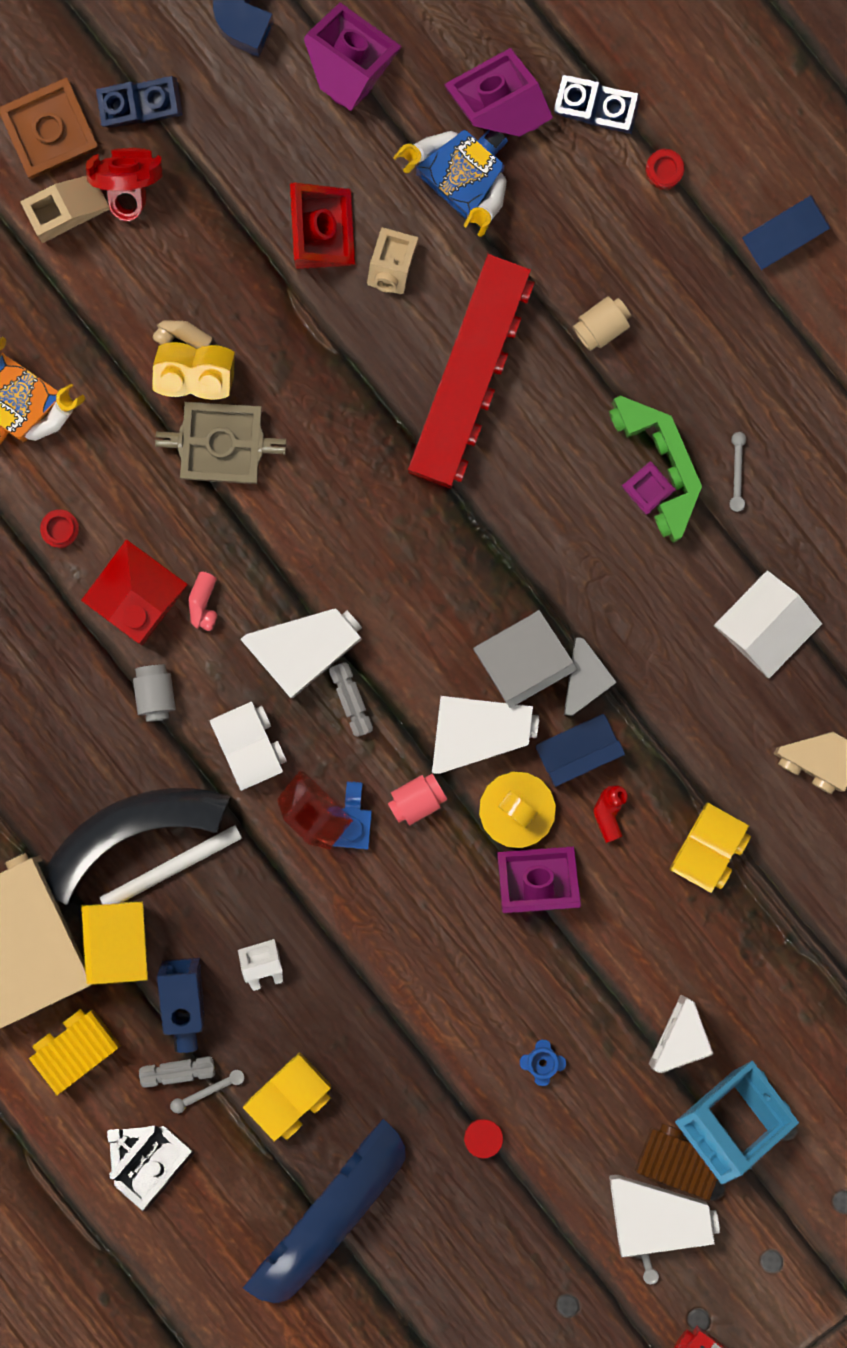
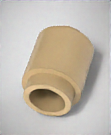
[572,296,631,351]

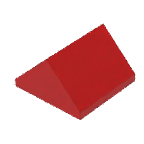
[290,182,355,269]

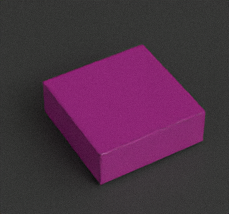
[621,461,675,515]

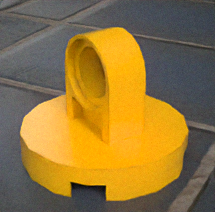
[479,772,556,848]

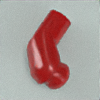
[593,785,628,843]

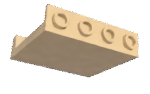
[0,853,92,1028]

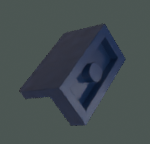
[536,714,625,787]

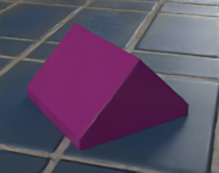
[497,847,580,913]

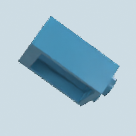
[675,1061,799,1184]

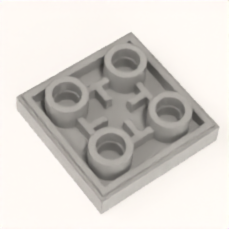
[473,610,577,708]

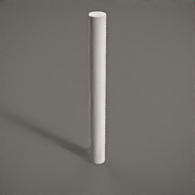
[100,825,242,904]

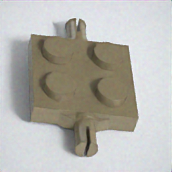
[155,402,287,484]

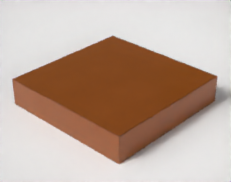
[0,77,99,180]

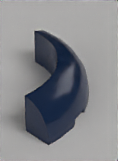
[243,1119,406,1303]

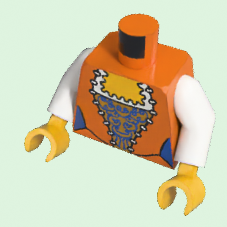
[0,337,85,445]

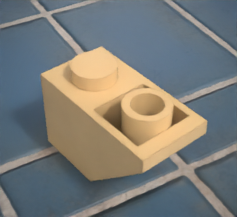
[20,175,110,243]
[773,732,847,794]

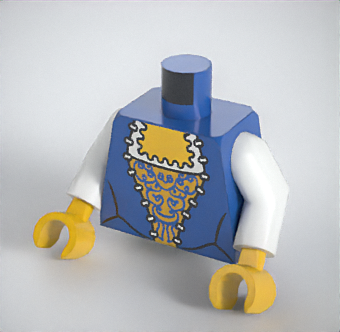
[393,129,508,237]

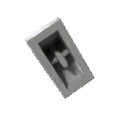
[564,638,616,716]

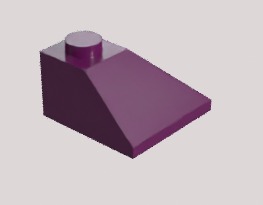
[304,3,401,111]
[444,48,553,136]

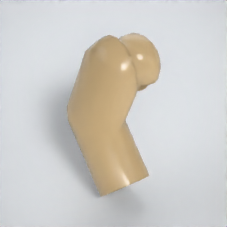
[153,320,212,349]

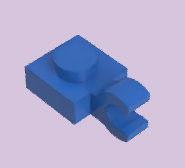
[330,781,372,849]

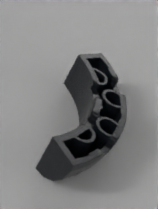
[43,788,231,904]

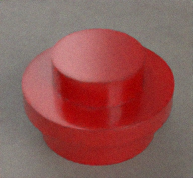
[40,509,79,548]

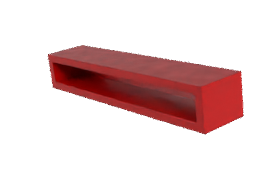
[408,254,535,489]

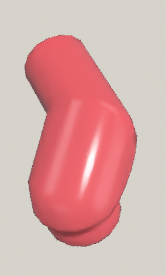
[188,572,217,631]

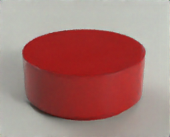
[645,149,684,189]
[464,1119,503,1158]

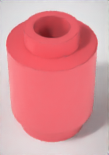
[388,773,447,826]

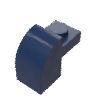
[213,0,274,57]

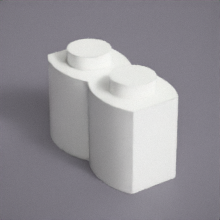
[209,702,287,791]

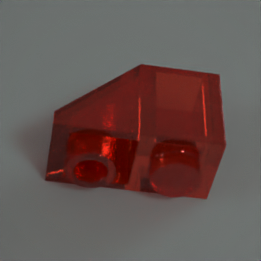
[277,770,353,849]

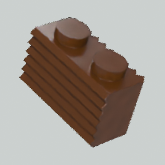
[635,1123,717,1200]

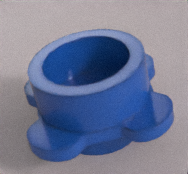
[520,1040,566,1086]

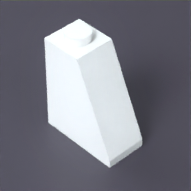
[241,608,362,699]
[432,696,539,774]
[609,1175,720,1257]

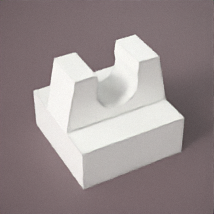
[238,939,283,991]

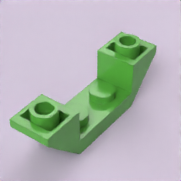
[609,396,702,543]

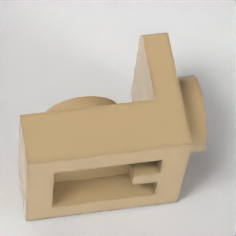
[367,227,418,294]

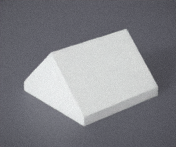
[714,571,822,679]
[649,995,712,1073]

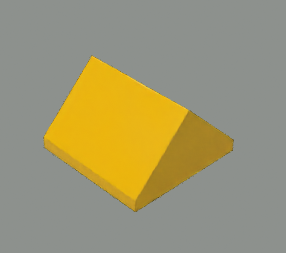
[82,902,147,984]

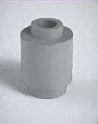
[133,664,176,722]

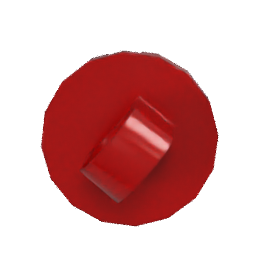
[86,148,163,221]

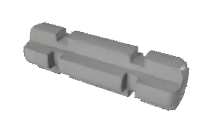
[329,662,373,737]
[139,1057,215,1088]

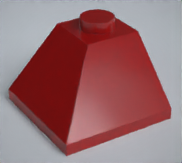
[81,539,188,646]

